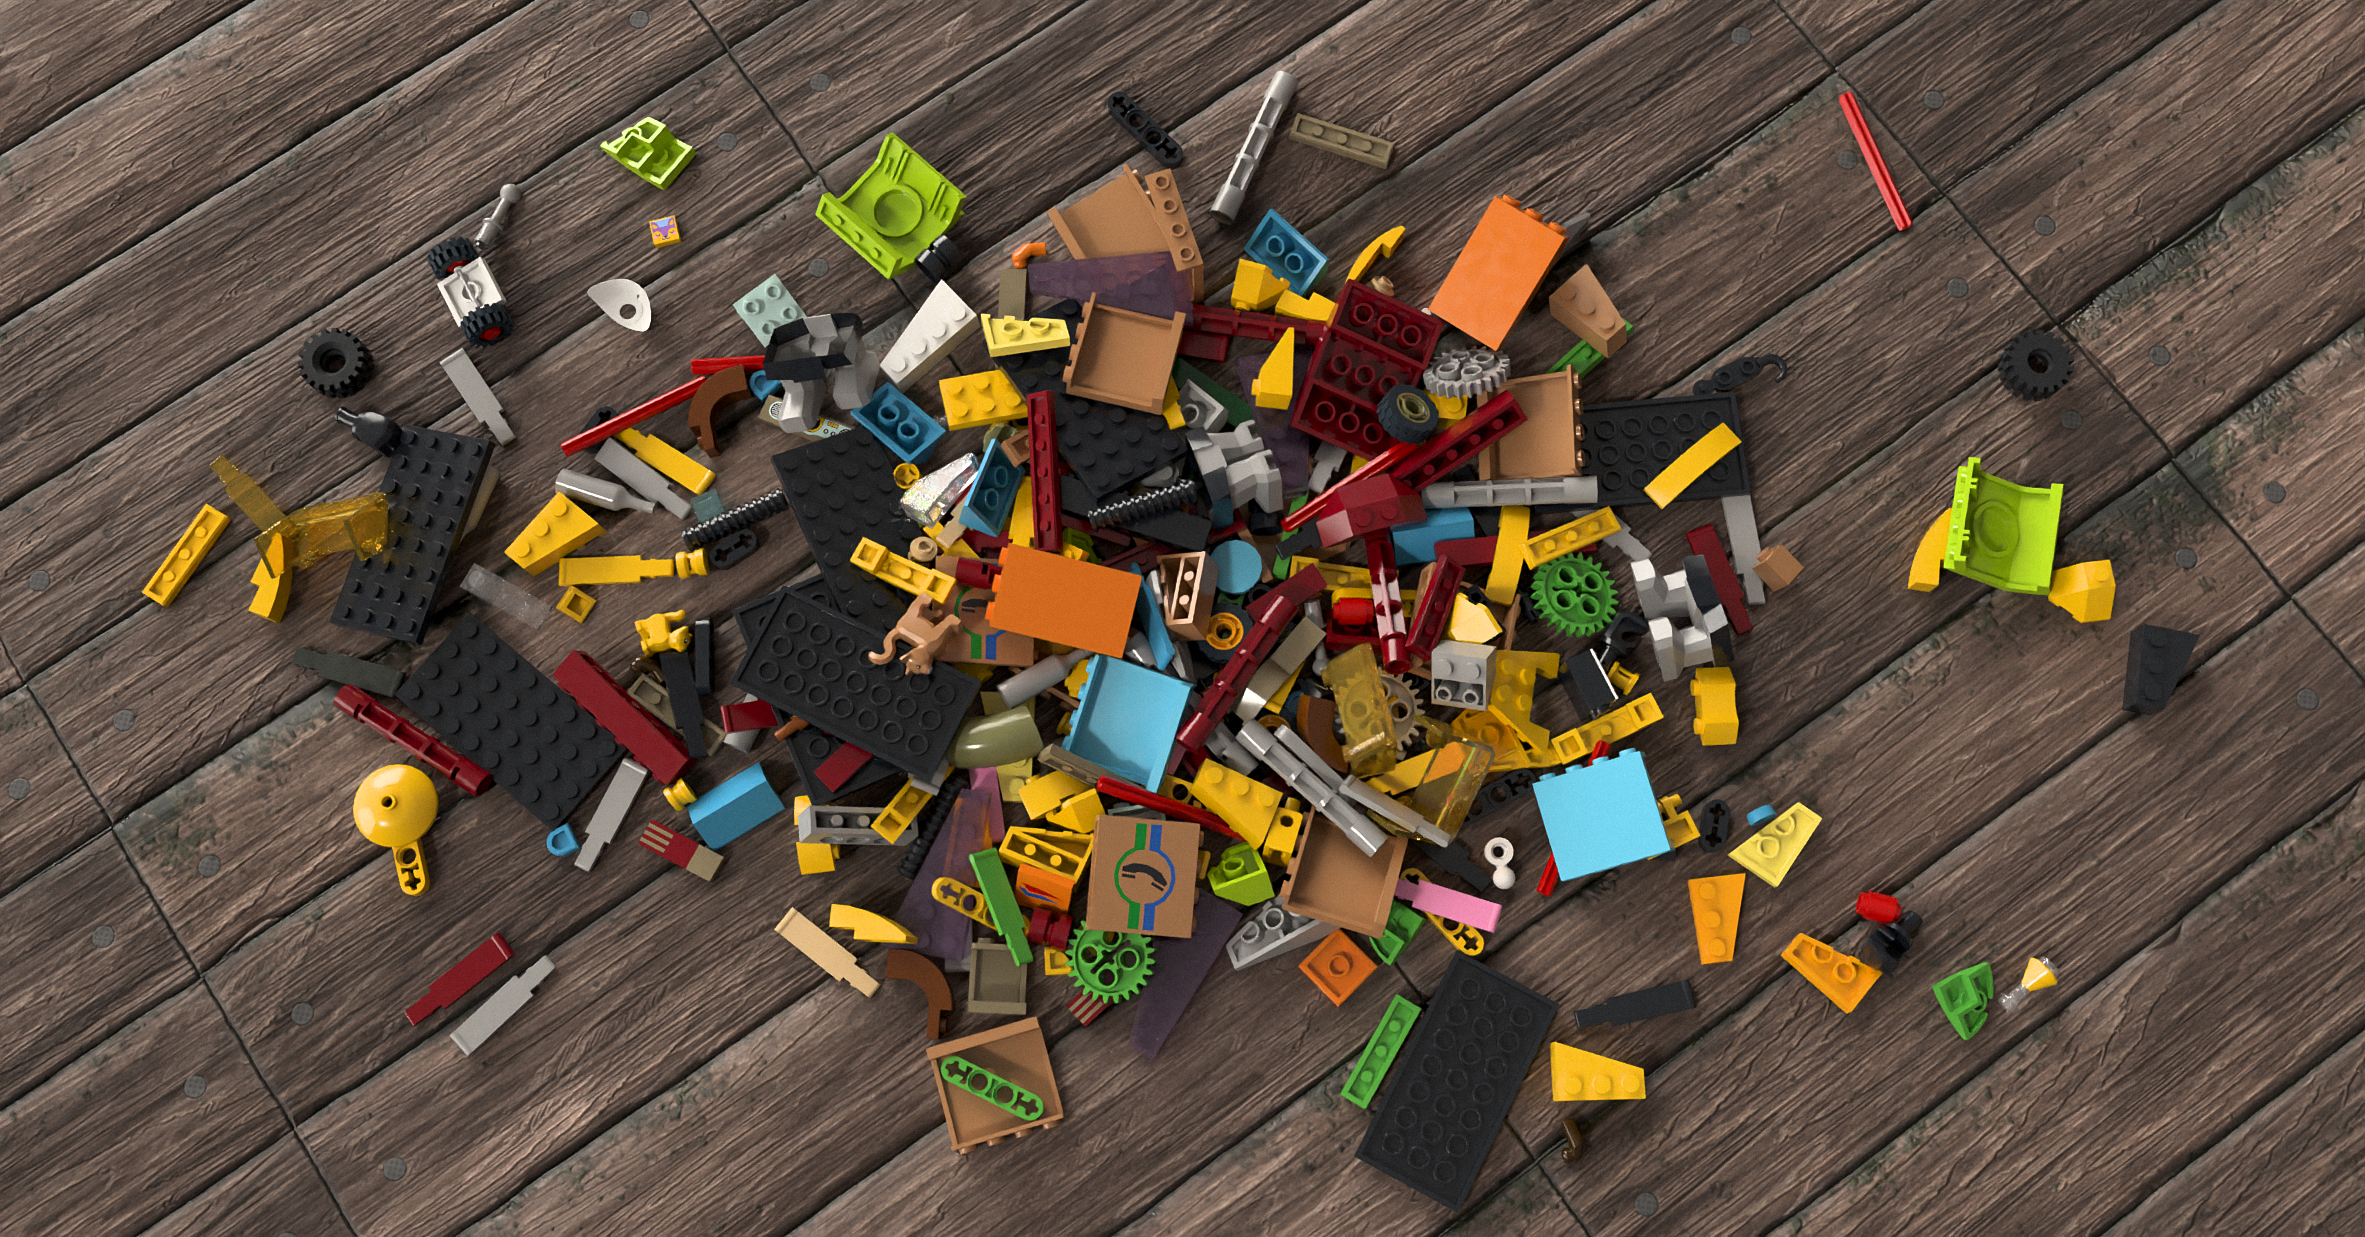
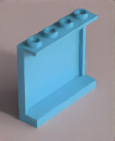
[1061,653,1195,793]
[1532,748,1675,881]

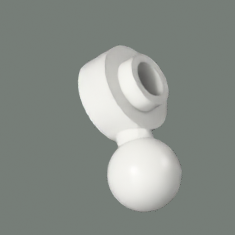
[1484,837,1515,889]

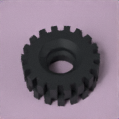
[298,328,374,399]
[1998,330,2075,401]

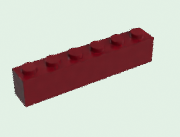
[1375,390,1528,493]
[552,650,698,785]

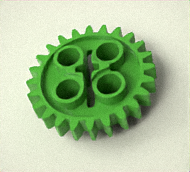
[1531,552,1618,638]
[1065,920,1158,1004]

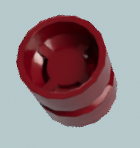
[1027,907,1075,952]

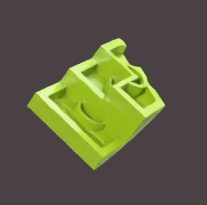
[600,117,697,191]

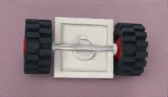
[427,237,515,348]

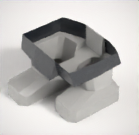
[762,313,880,433]
[1184,419,1283,531]
[1630,554,1734,682]

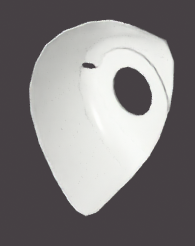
[587,279,651,332]

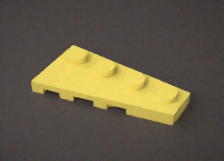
[981,692,1036,803]

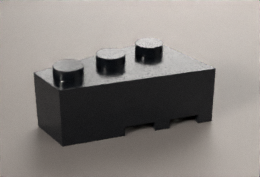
[2122,624,2200,716]

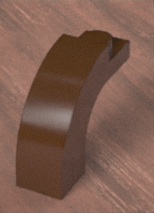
[688,365,753,458]
[1297,694,1376,773]
[886,949,955,1040]

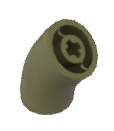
[947,705,1044,769]

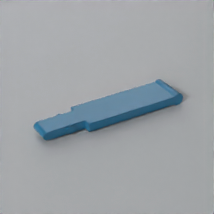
[1128,562,1175,671]

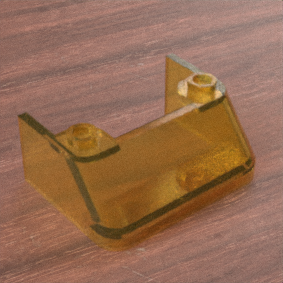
[253,492,388,579]
[1321,642,1398,779]
[1366,714,1495,845]

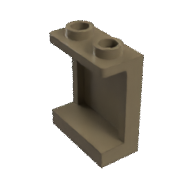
[967,938,1027,1016]

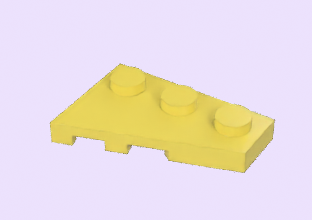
[981,314,1070,357]
[1728,802,1822,888]

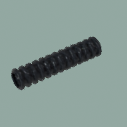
[1087,478,1199,533]
[681,488,788,552]
[896,774,970,881]

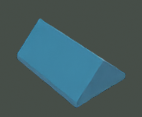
[1244,209,1329,298]
[850,382,946,465]
[958,439,1026,537]
[1391,507,1475,567]
[687,762,786,852]

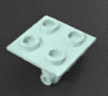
[733,274,807,347]

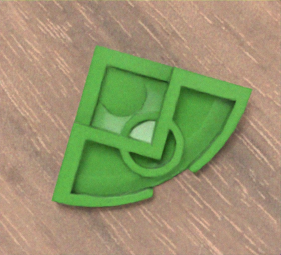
[1369,898,1427,966]
[1932,962,1993,1040]

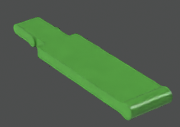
[969,847,1033,966]

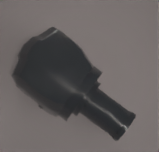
[335,407,402,458]
[1598,611,1649,675]
[1861,910,1923,975]

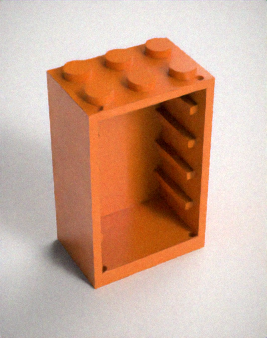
[1428,194,1570,351]
[985,543,1142,658]

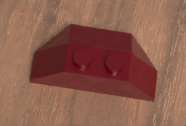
[1316,473,1428,549]

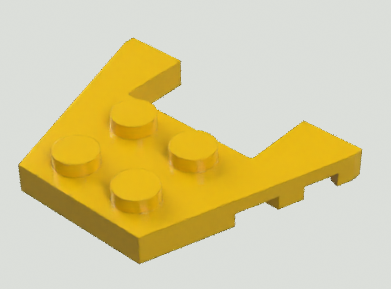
[1488,650,1560,756]
[1450,708,1561,774]

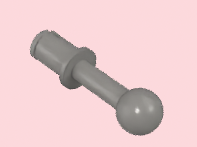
[474,184,521,250]
[1303,599,1334,678]

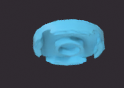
[1210,540,1263,595]

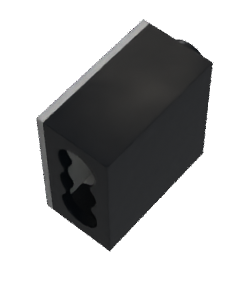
[1557,649,1618,722]

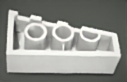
[880,279,980,394]

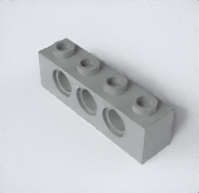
[798,805,918,846]

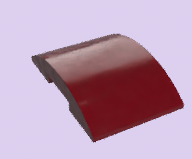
[1290,278,1444,462]

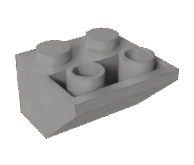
[1432,640,1496,711]

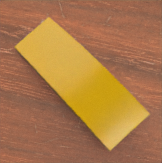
[1275,289,1335,322]
[1908,508,1952,592]
[249,533,292,624]
[829,904,918,944]

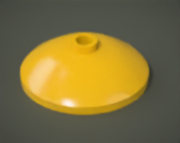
[353,764,439,847]

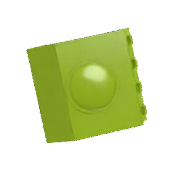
[815,132,967,280]
[1943,457,2063,596]

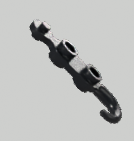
[1692,354,1788,395]

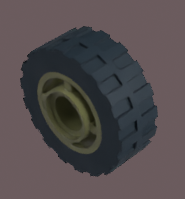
[1377,384,1439,445]

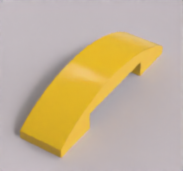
[1345,226,1406,284]
[1644,423,1742,509]
[1485,505,1530,607]
[850,537,957,605]
[1289,555,1399,593]
[1550,693,1664,765]
[870,763,955,844]

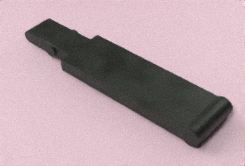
[291,647,406,699]

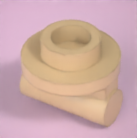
[1366,276,1394,297]
[908,537,938,562]

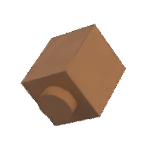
[1752,544,1804,592]

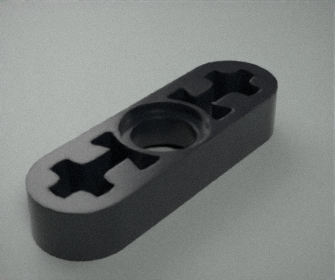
[695,618,715,696]

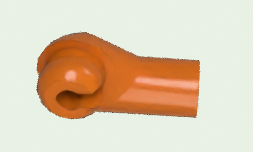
[1011,242,1046,269]

